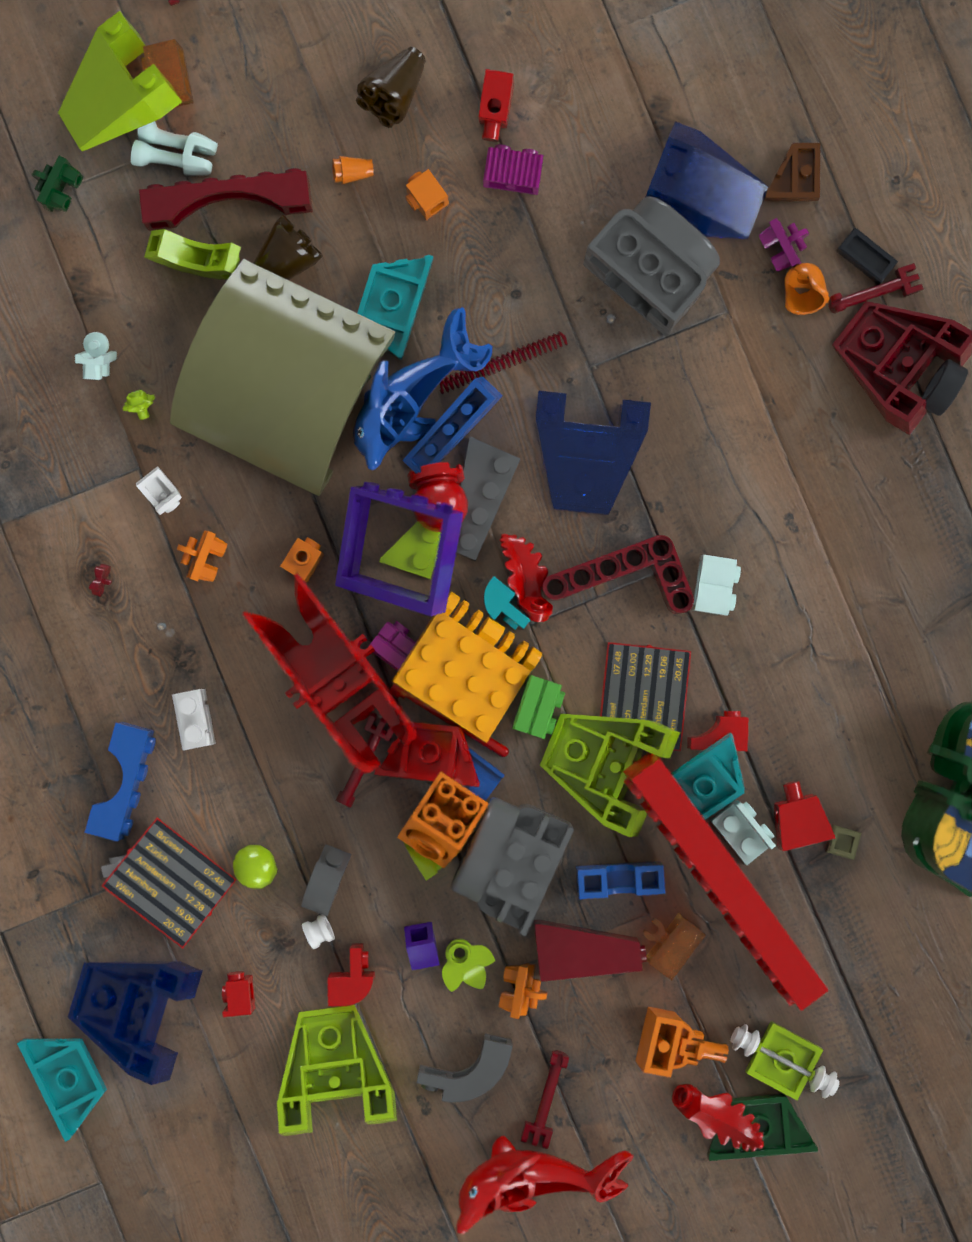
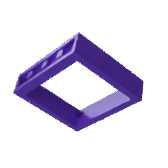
[335,482,463,616]

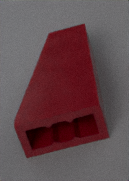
[534,920,647,982]

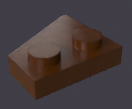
[764,143,820,201]

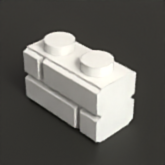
[172,689,216,750]

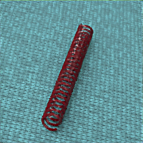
[439,331,568,395]

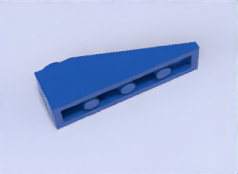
[403,377,503,474]

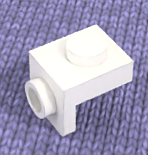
[136,466,182,515]

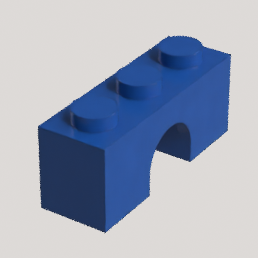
[576,861,665,899]

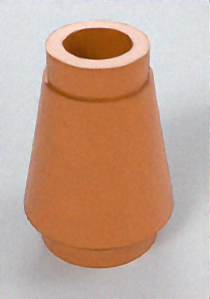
[332,156,374,185]

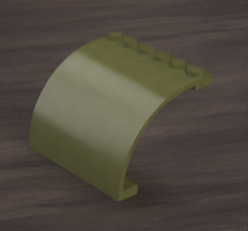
[170,259,395,496]

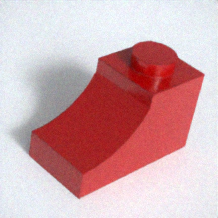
[687,711,749,751]

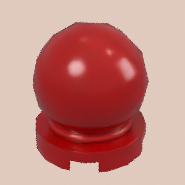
[407,462,468,532]

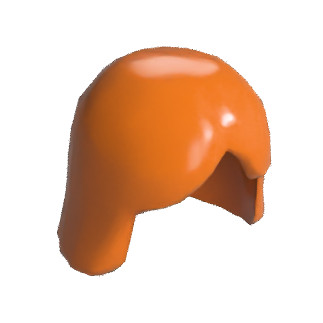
[784,263,829,315]

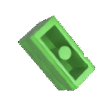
[512,675,565,739]

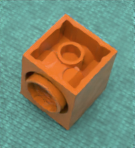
[397,772,489,868]

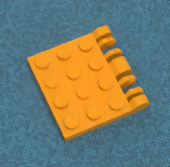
[391,591,542,743]

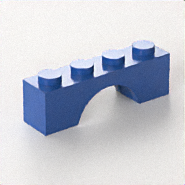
[85,722,156,842]

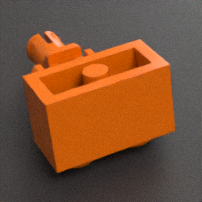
[635,1006,729,1078]

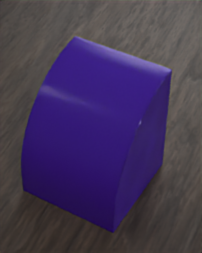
[404,922,440,970]

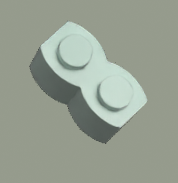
[692,555,741,616]

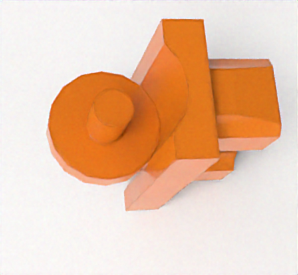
[177,530,227,582]
[499,963,547,1019]

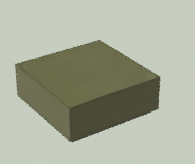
[825,824,862,860]

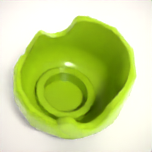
[233,845,277,889]

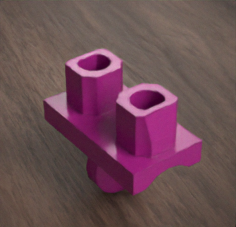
[758,218,809,272]

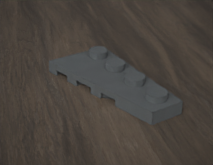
[456,436,520,561]

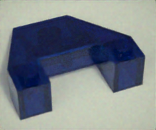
[535,391,651,515]
[68,961,203,1085]

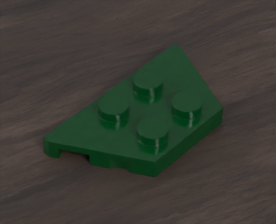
[707,1094,818,1161]

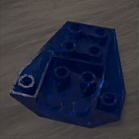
[645,121,768,239]

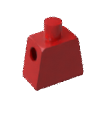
[479,69,514,142]
[774,781,835,851]

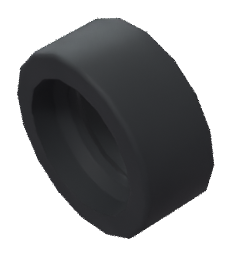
[921,359,968,416]

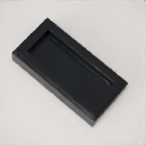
[836,227,898,285]

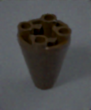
[356,47,426,128]
[253,215,323,280]

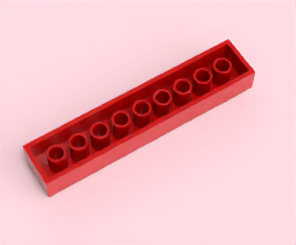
[623,752,829,1011]

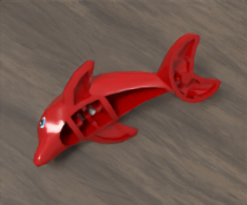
[456,1135,634,1234]

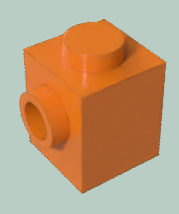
[405,169,449,220]
[280,537,325,583]

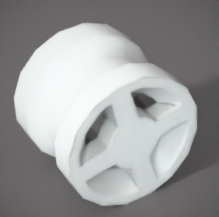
[302,914,335,949]

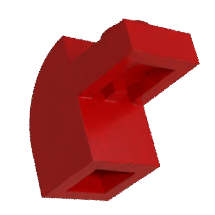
[328,943,375,1006]

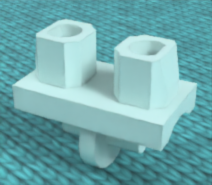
[75,332,117,380]

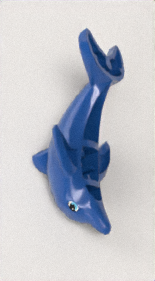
[353,307,492,470]

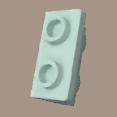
[710,800,776,865]

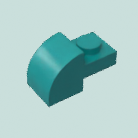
[484,576,531,630]

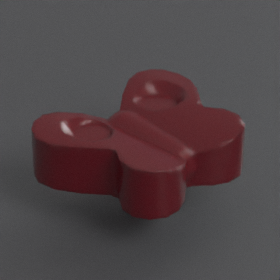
[89,564,112,597]

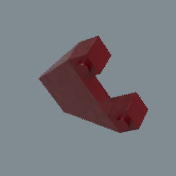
[832,301,972,435]

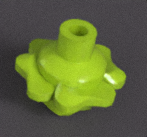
[122,390,155,420]

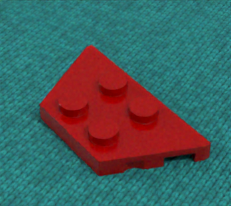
[374,722,480,787]

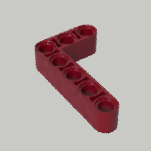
[542,535,694,614]

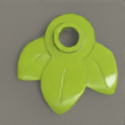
[442,939,495,992]

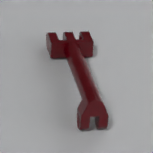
[828,263,924,314]
[335,712,394,808]
[520,1050,569,1150]

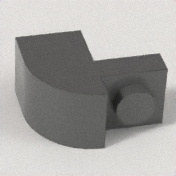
[301,844,352,916]

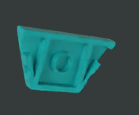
[357,255,434,360]
[671,732,745,820]
[17,1038,107,1142]

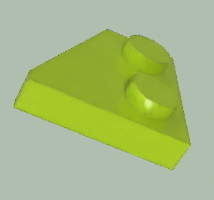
[379,521,441,580]

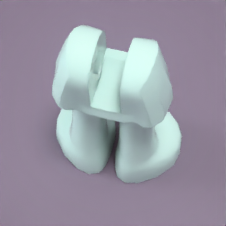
[131,121,218,176]

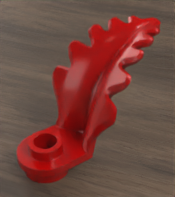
[500,534,553,622]
[672,1084,764,1151]

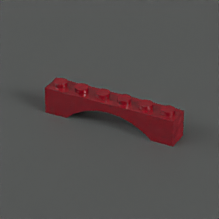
[139,168,313,231]

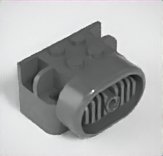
[583,196,720,337]
[451,797,574,936]

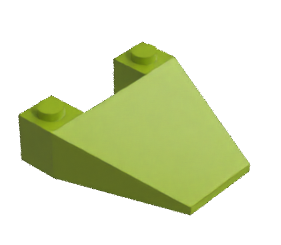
[58,11,182,152]
[540,714,680,837]
[277,1005,397,1136]

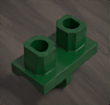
[32,155,83,212]

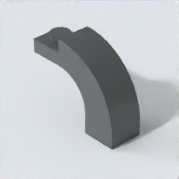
[416,1033,513,1102]

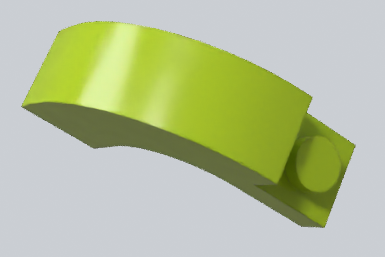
[144,229,241,279]

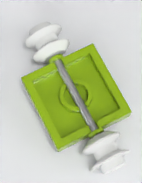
[730,1021,839,1100]

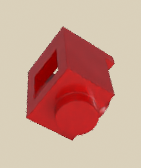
[222,971,256,1017]

